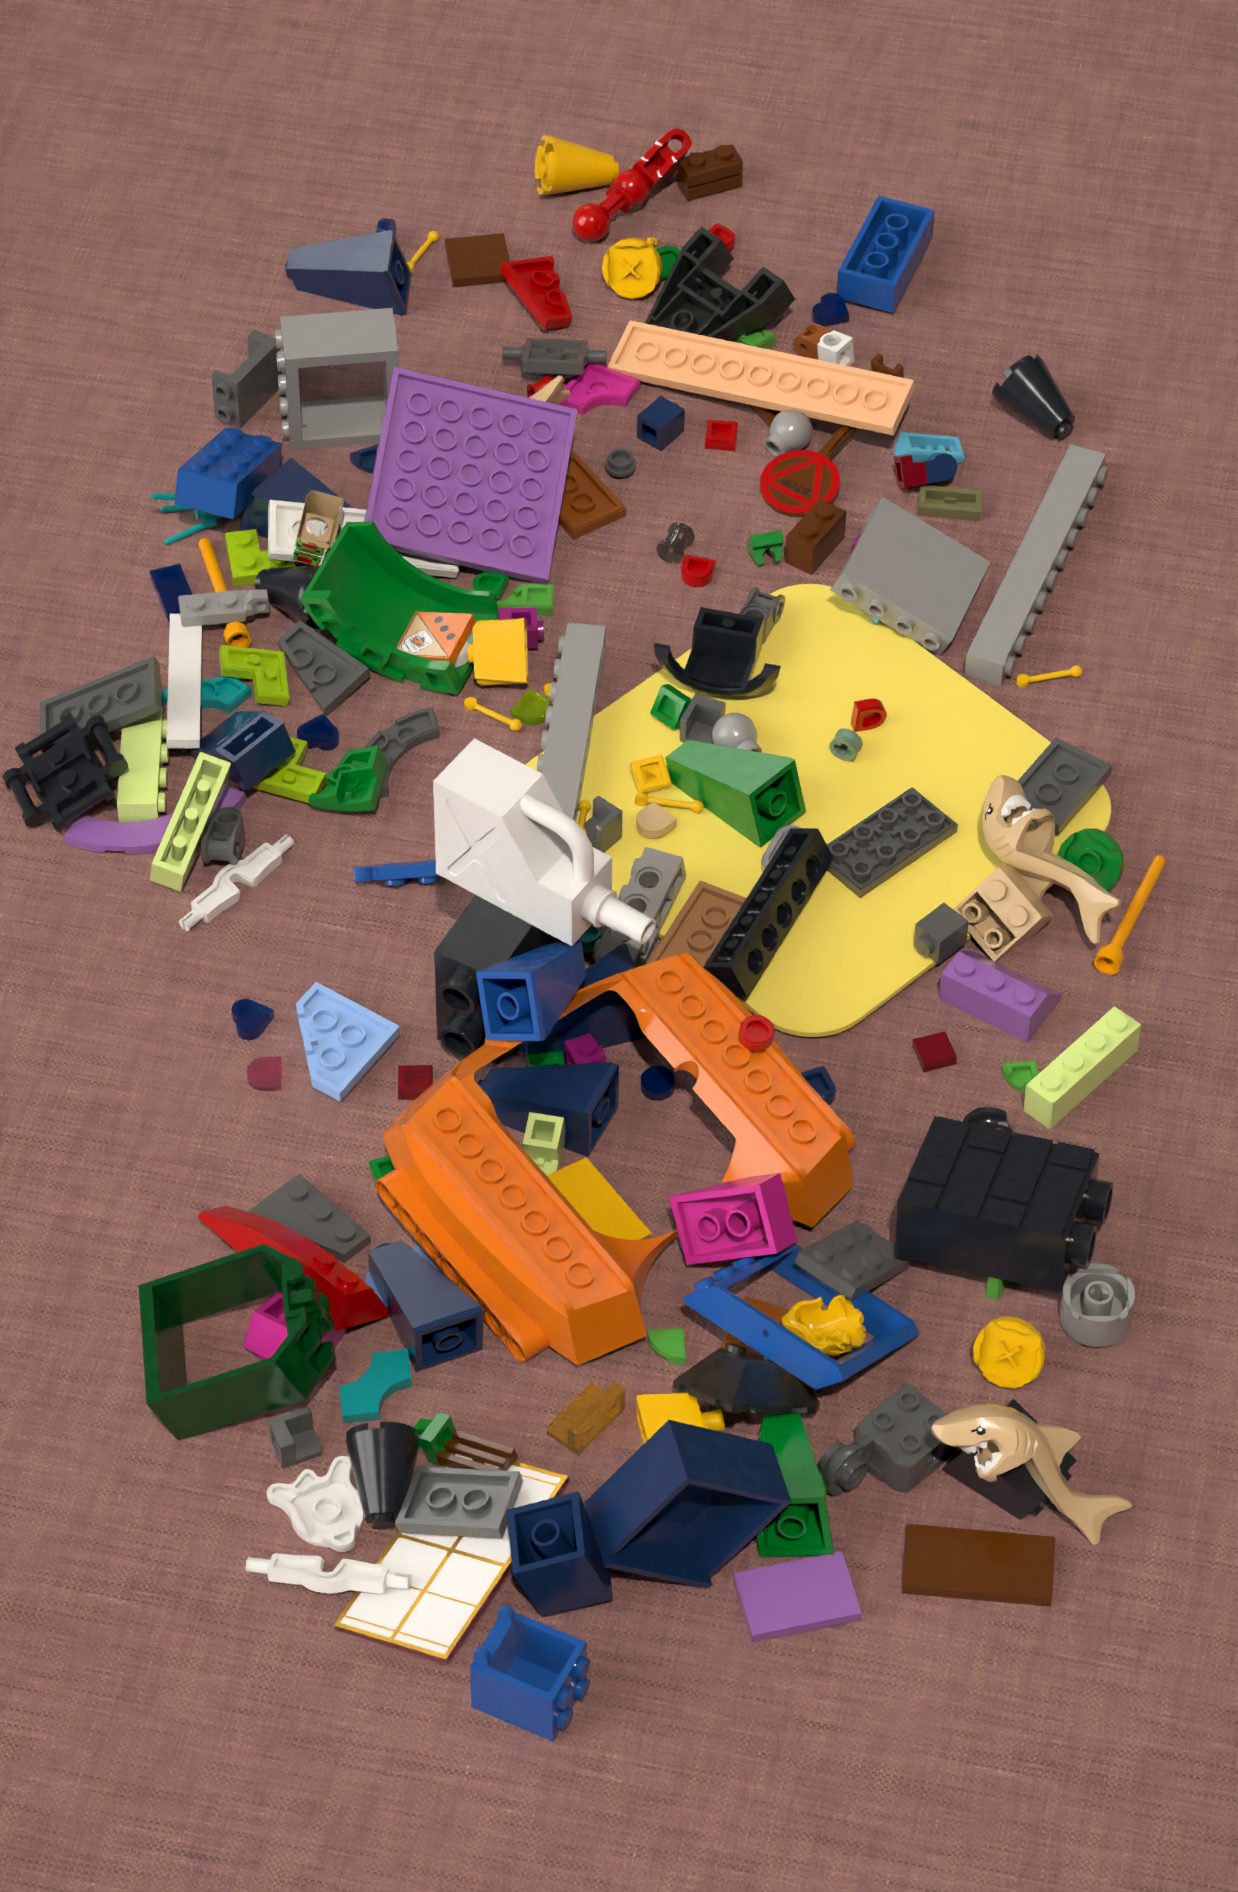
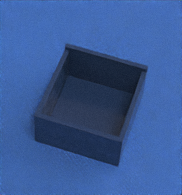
[584,1420,792,1589]

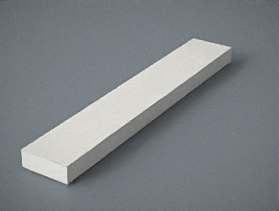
[166,614,202,748]

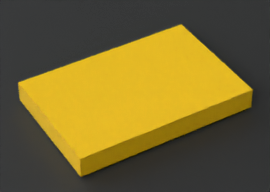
[547,1157,652,1240]

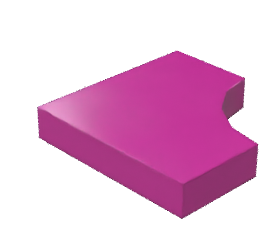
[559,363,641,415]

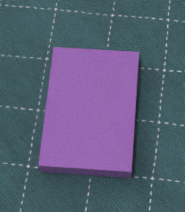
[733,1551,862,1642]

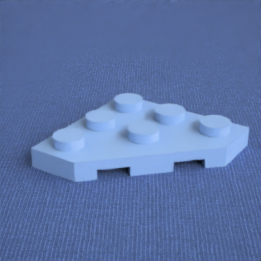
[296,982,400,1102]

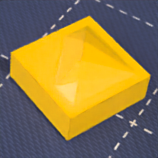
[630,754,672,794]

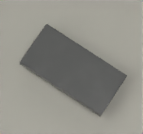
[827,787,958,898]

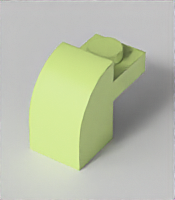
[522,1112,565,1176]

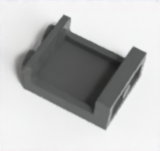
[212,330,282,429]

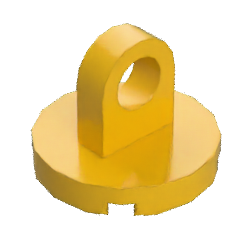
[602,237,663,299]
[973,1316,1046,1389]

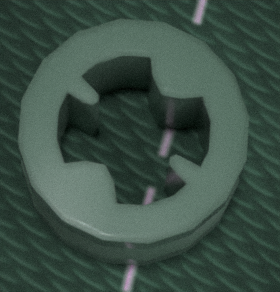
[829,728,863,761]

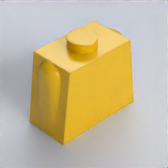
[468,618,529,685]

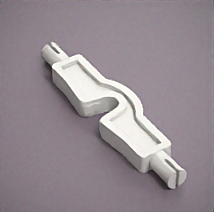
[179,834,294,931]
[246,1553,412,1594]

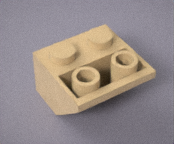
[953,866,1054,962]

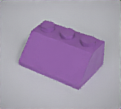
[939,951,1062,1043]

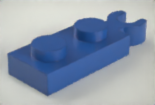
[353,860,440,885]

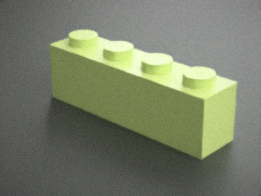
[117,706,169,822]
[150,752,231,892]
[1023,1006,1141,1129]

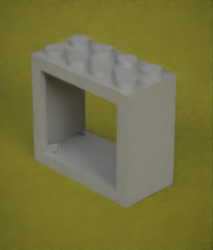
[275,308,399,450]

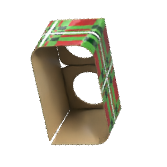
[292,491,344,566]

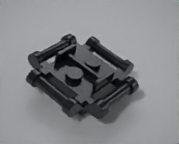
[2,712,128,831]

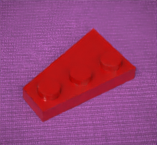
[500,256,572,330]

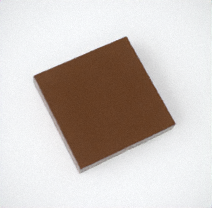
[445,233,510,287]

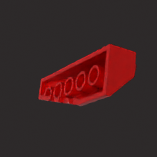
[198,1206,389,1331]

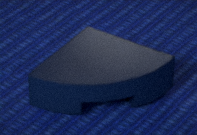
[350,444,378,473]

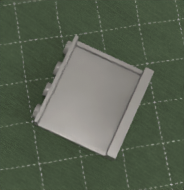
[830,496,990,656]

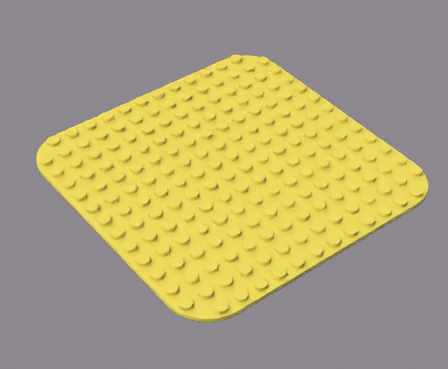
[526,584,1111,1037]

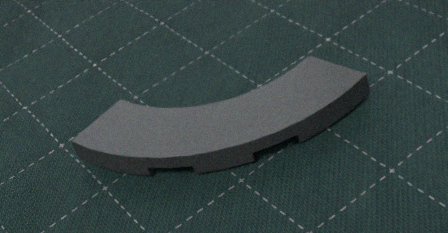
[365,707,440,798]

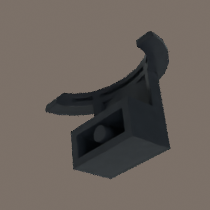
[654,607,781,698]

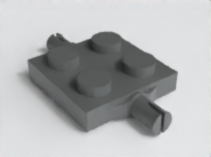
[502,338,607,378]

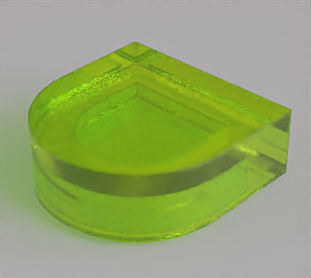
[511,689,550,725]

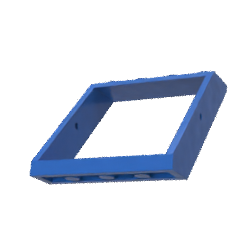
[682,1243,920,1390]

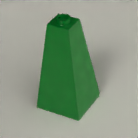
[665,740,806,847]
[756,1413,834,1557]

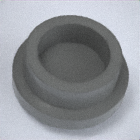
[605,449,636,477]

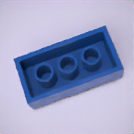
[837,195,935,313]
[174,428,283,519]

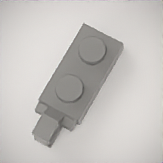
[178,589,269,627]

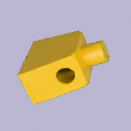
[636,1393,725,1444]

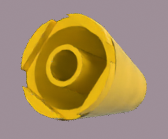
[535,135,619,195]

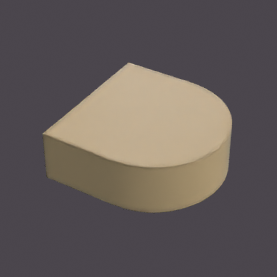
[637,801,677,839]

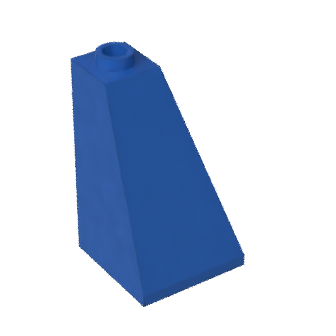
[476,942,587,1041]

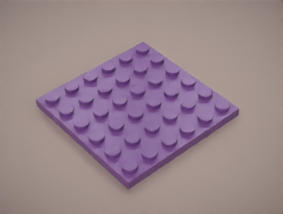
[364,367,578,585]

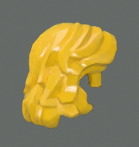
[781,1295,866,1356]

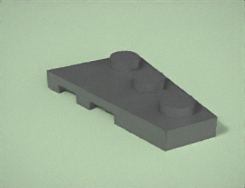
[278,620,370,716]
[249,1174,371,1263]

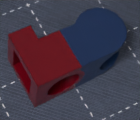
[893,453,957,488]

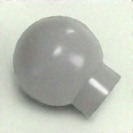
[764,410,812,457]
[712,713,762,752]

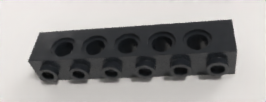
[703,828,833,997]

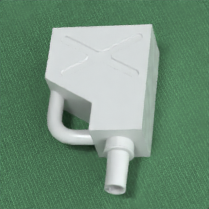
[433,738,656,946]

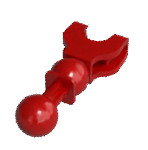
[572,128,692,242]

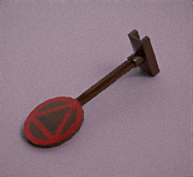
[760,353,904,517]

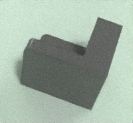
[680,693,726,744]
[584,796,622,853]
[268,1407,323,1469]

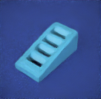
[894,432,965,463]

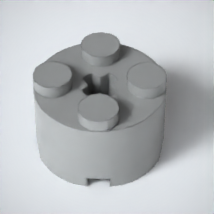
[1060,1263,1135,1347]

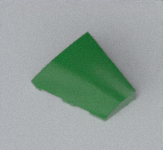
[308,745,388,812]

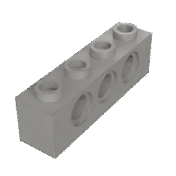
[593,847,686,968]

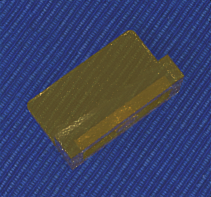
[546,1381,625,1456]

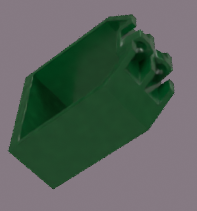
[138,1244,335,1440]

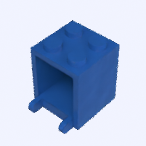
[470,1605,590,1742]

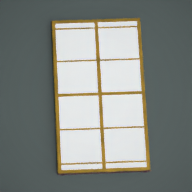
[333,1453,570,1664]

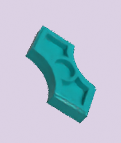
[161,675,252,714]
[339,1349,412,1423]

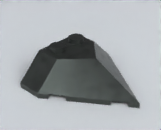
[672,1343,820,1414]

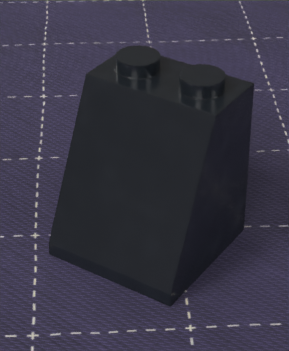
[942,1398,1077,1520]

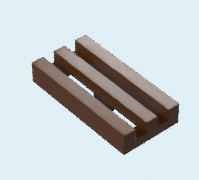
[436,1429,518,1471]

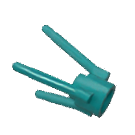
[150,493,223,545]

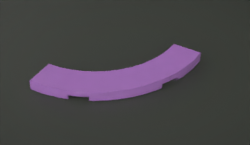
[64,786,246,855]

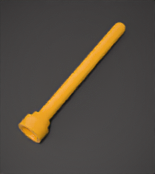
[198,538,252,648]
[1094,855,1166,975]

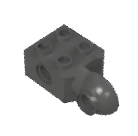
[819,1383,958,1496]

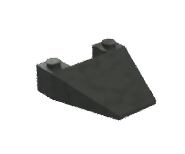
[645,226,795,341]

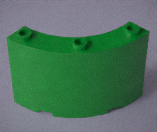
[300,521,499,694]

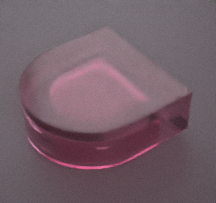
[247,1056,282,1091]

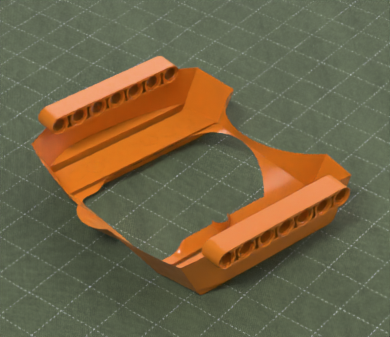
[376,952,856,1365]

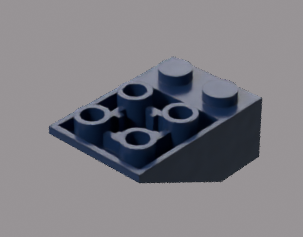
[187,711,296,791]

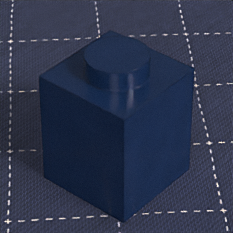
[637,395,685,451]

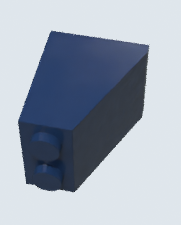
[507,1491,613,1617]

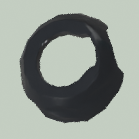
[963,1107,1017,1135]

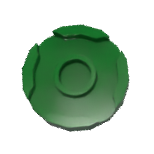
[1058,828,1124,891]

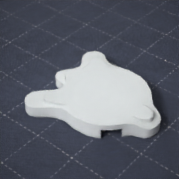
[267,1456,364,1552]

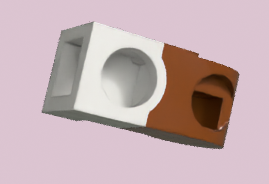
[793,323,855,366]

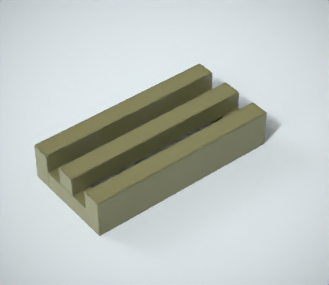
[917,485,983,521]

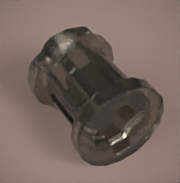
[656,522,695,564]

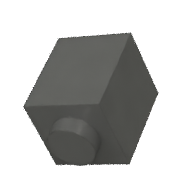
[914,903,968,964]

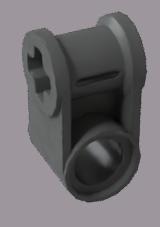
[740,587,785,645]
[201,807,246,864]

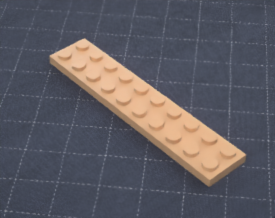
[607,320,915,436]

